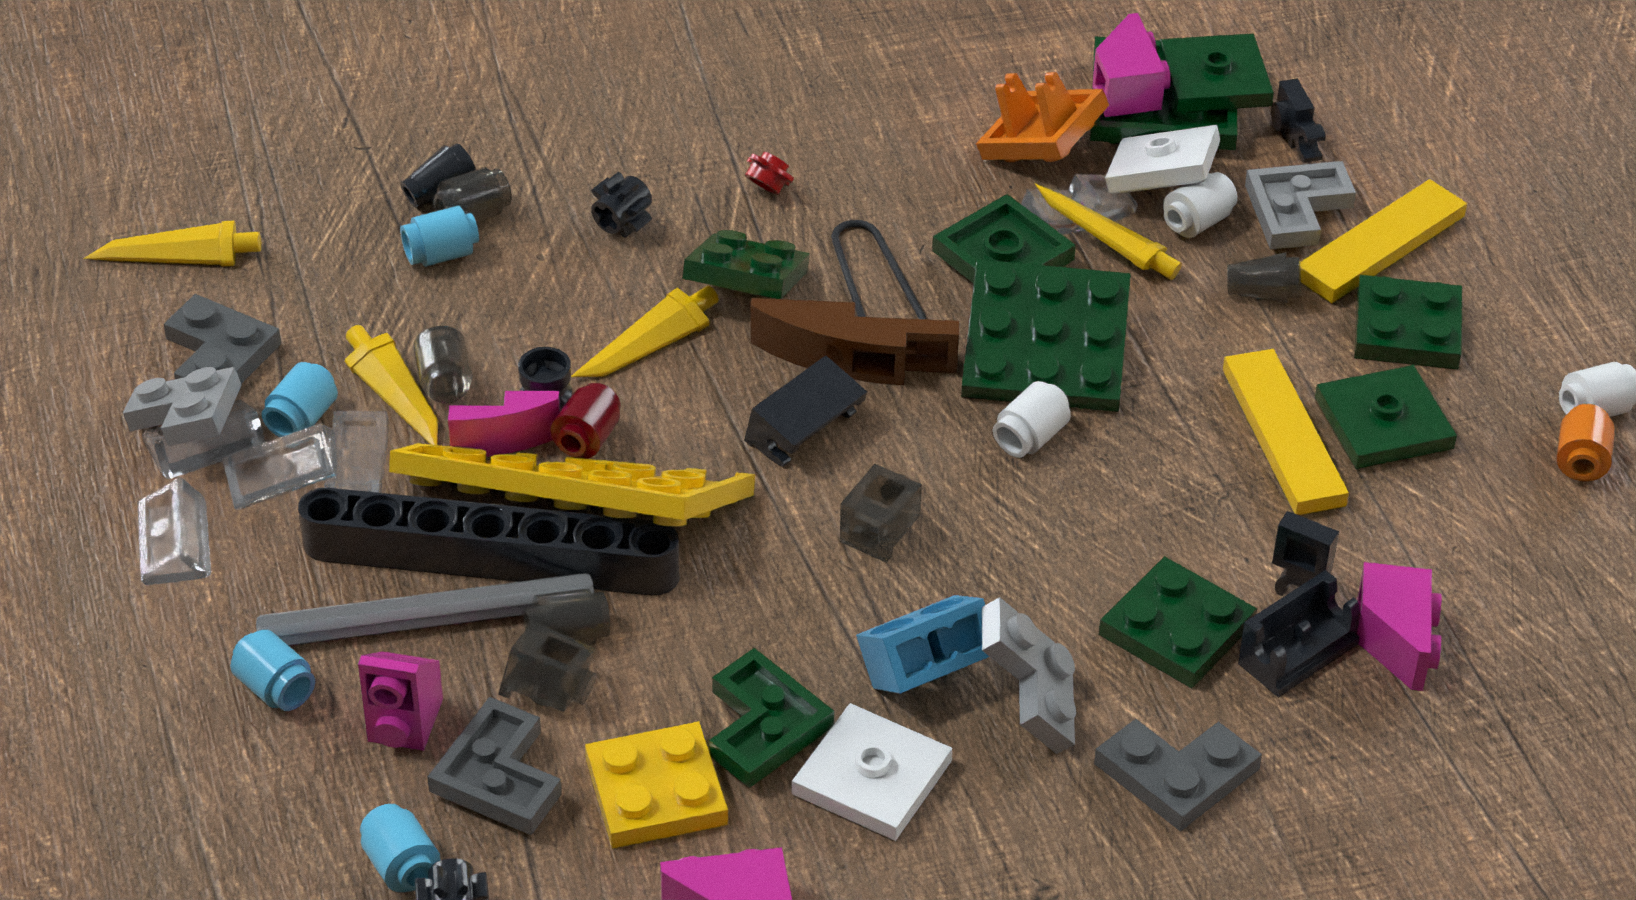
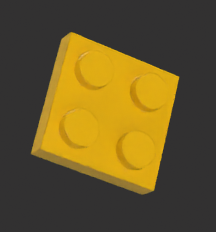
[585,721,728,849]

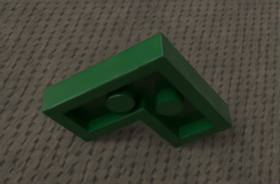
[709,648,835,788]

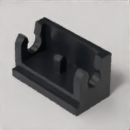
[744,356,868,467]
[1238,570,1360,698]

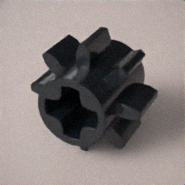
[591,172,652,238]
[415,858,489,900]

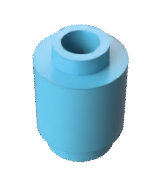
[400,206,479,267]
[262,362,338,440]
[230,630,315,711]
[360,804,441,892]

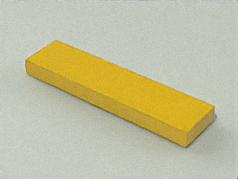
[1294,179,1467,303]
[1223,348,1349,515]

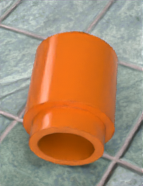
[1557,404,1615,481]

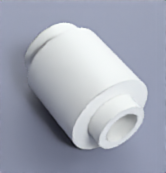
[1164,172,1237,238]
[1559,362,1636,417]
[993,381,1071,458]

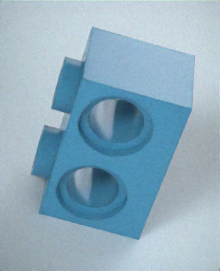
[856,595,990,693]

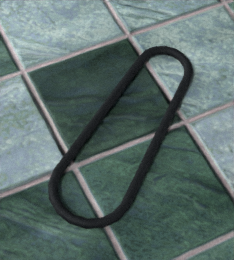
[831,220,926,319]

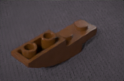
[751,298,959,385]

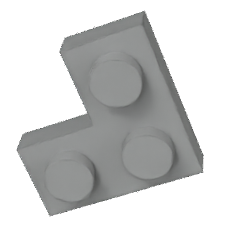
[1245,161,1356,249]
[123,367,241,446]
[982,597,1076,754]

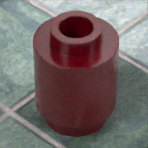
[550,383,621,459]

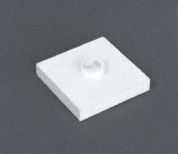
[1105,125,1220,194]
[792,703,953,841]

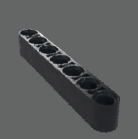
[298,488,680,596]

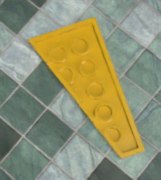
[389,443,756,526]

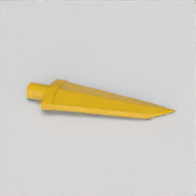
[1034,183,1182,280]
[83,221,261,267]
[571,285,719,377]
[344,325,438,445]

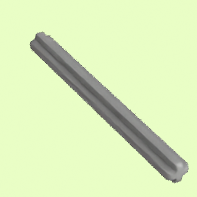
[256,573,595,646]

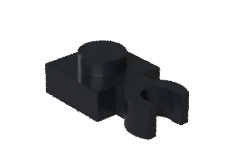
[1271,78,1326,163]
[1272,511,1339,596]

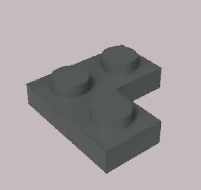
[164,294,281,384]
[427,697,562,835]
[1094,719,1262,832]

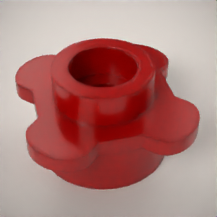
[745,152,794,195]

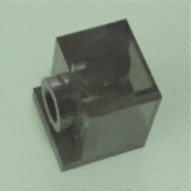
[839,464,922,563]
[498,622,596,712]

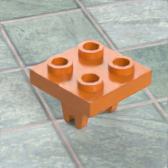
[976,72,1109,163]

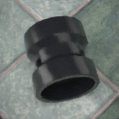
[518,347,572,411]

